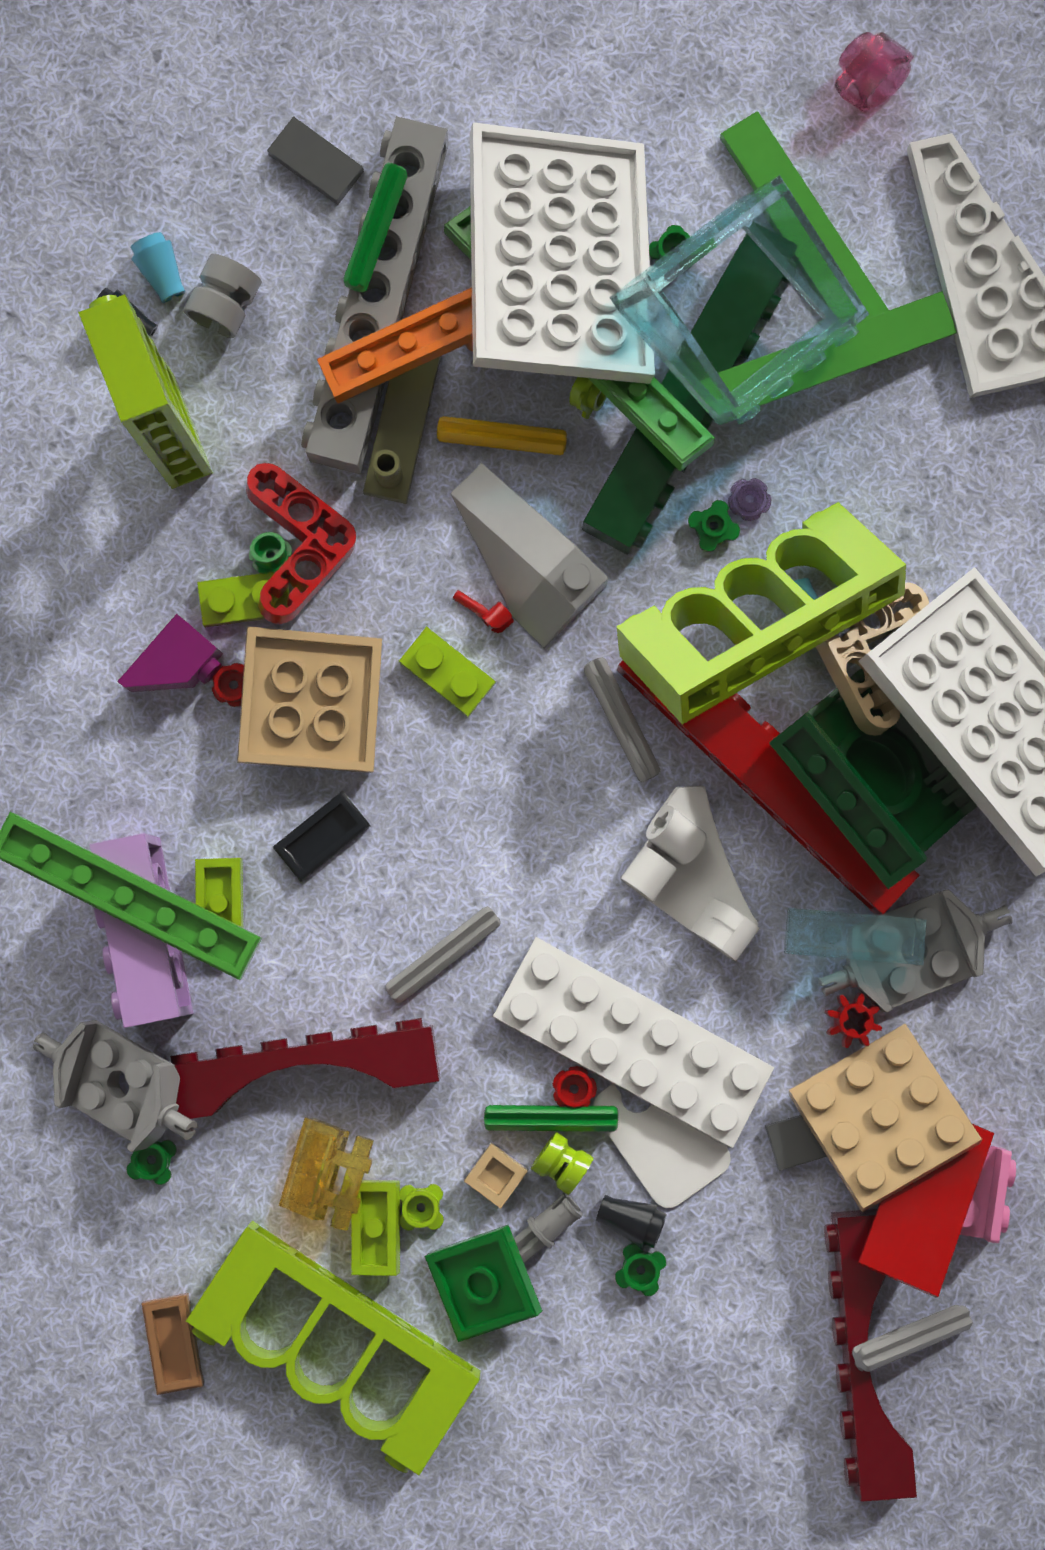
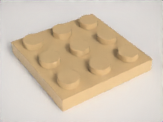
[237,627,382,773]
[789,1024,982,1212]

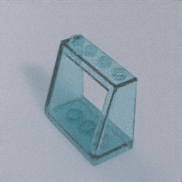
[609,175,869,425]

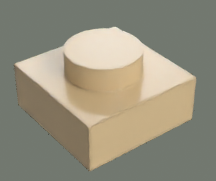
[464,1142,528,1209]

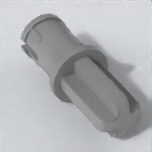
[514,1193,583,1263]

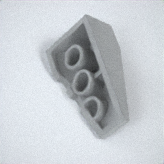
[451,463,608,648]

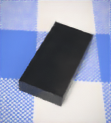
[273,791,371,882]

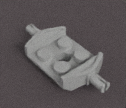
[818,889,1013,1013]
[33,1020,198,1152]

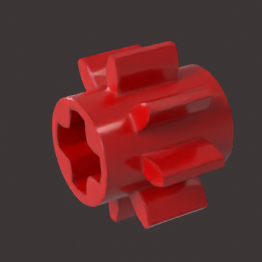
[824,993,882,1048]

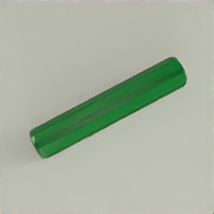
[343,163,407,293]
[484,1105,618,1132]

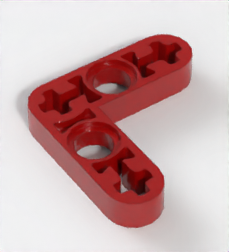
[246,463,356,624]

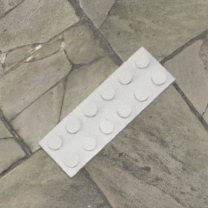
[493,937,774,1148]

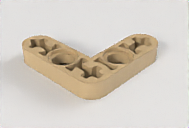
[816,582,929,736]

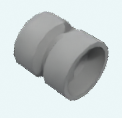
[183,254,262,338]

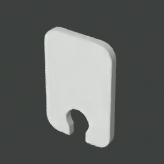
[593,1084,731,1208]

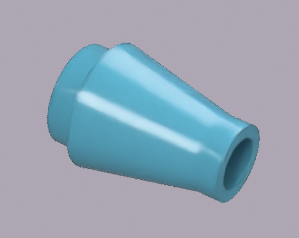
[130,232,186,303]

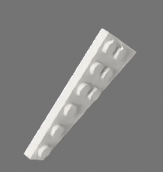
[907,133,1045,398]

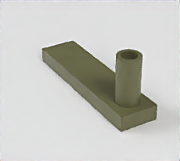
[363,356,441,504]

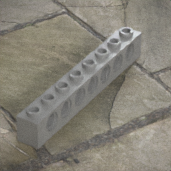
[301,116,449,475]

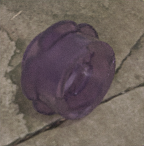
[728,478,772,521]

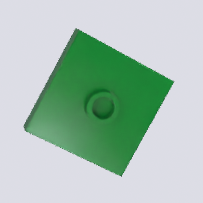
[425,1225,543,1342]

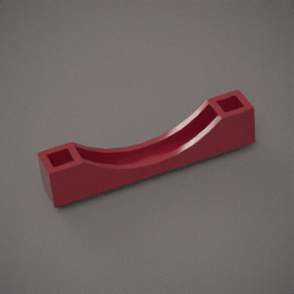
[170,1018,441,1119]
[824,1209,917,1502]

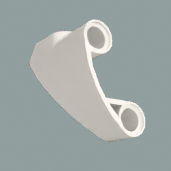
[620,785,760,962]

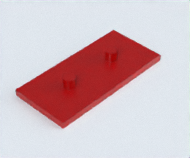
[857,1124,994,1298]

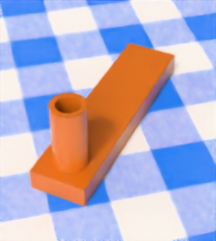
[317,287,473,404]

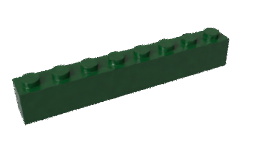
[582,217,802,555]

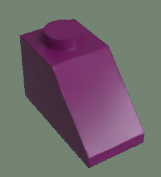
[117,614,223,692]

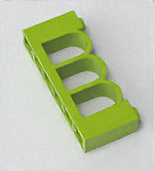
[78,294,213,489]
[616,502,906,724]
[186,1221,481,1475]

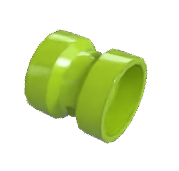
[530,1132,593,1195]

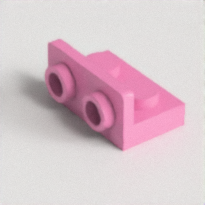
[960,1146,1016,1243]

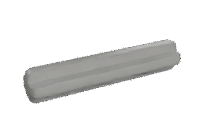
[584,657,660,782]
[385,906,501,1003]
[852,1305,973,1372]

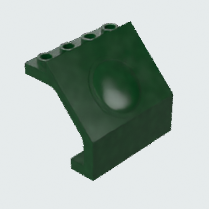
[769,668,978,889]

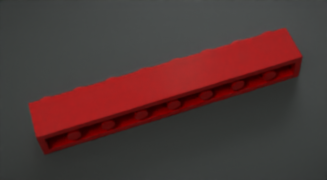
[617,660,920,915]

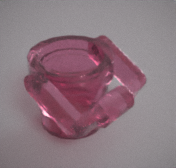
[834,32,914,113]

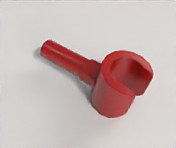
[453,590,514,633]

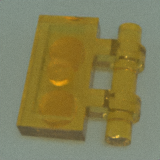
[279,1117,374,1231]

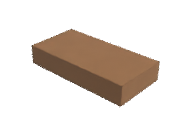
[141,1293,204,1395]

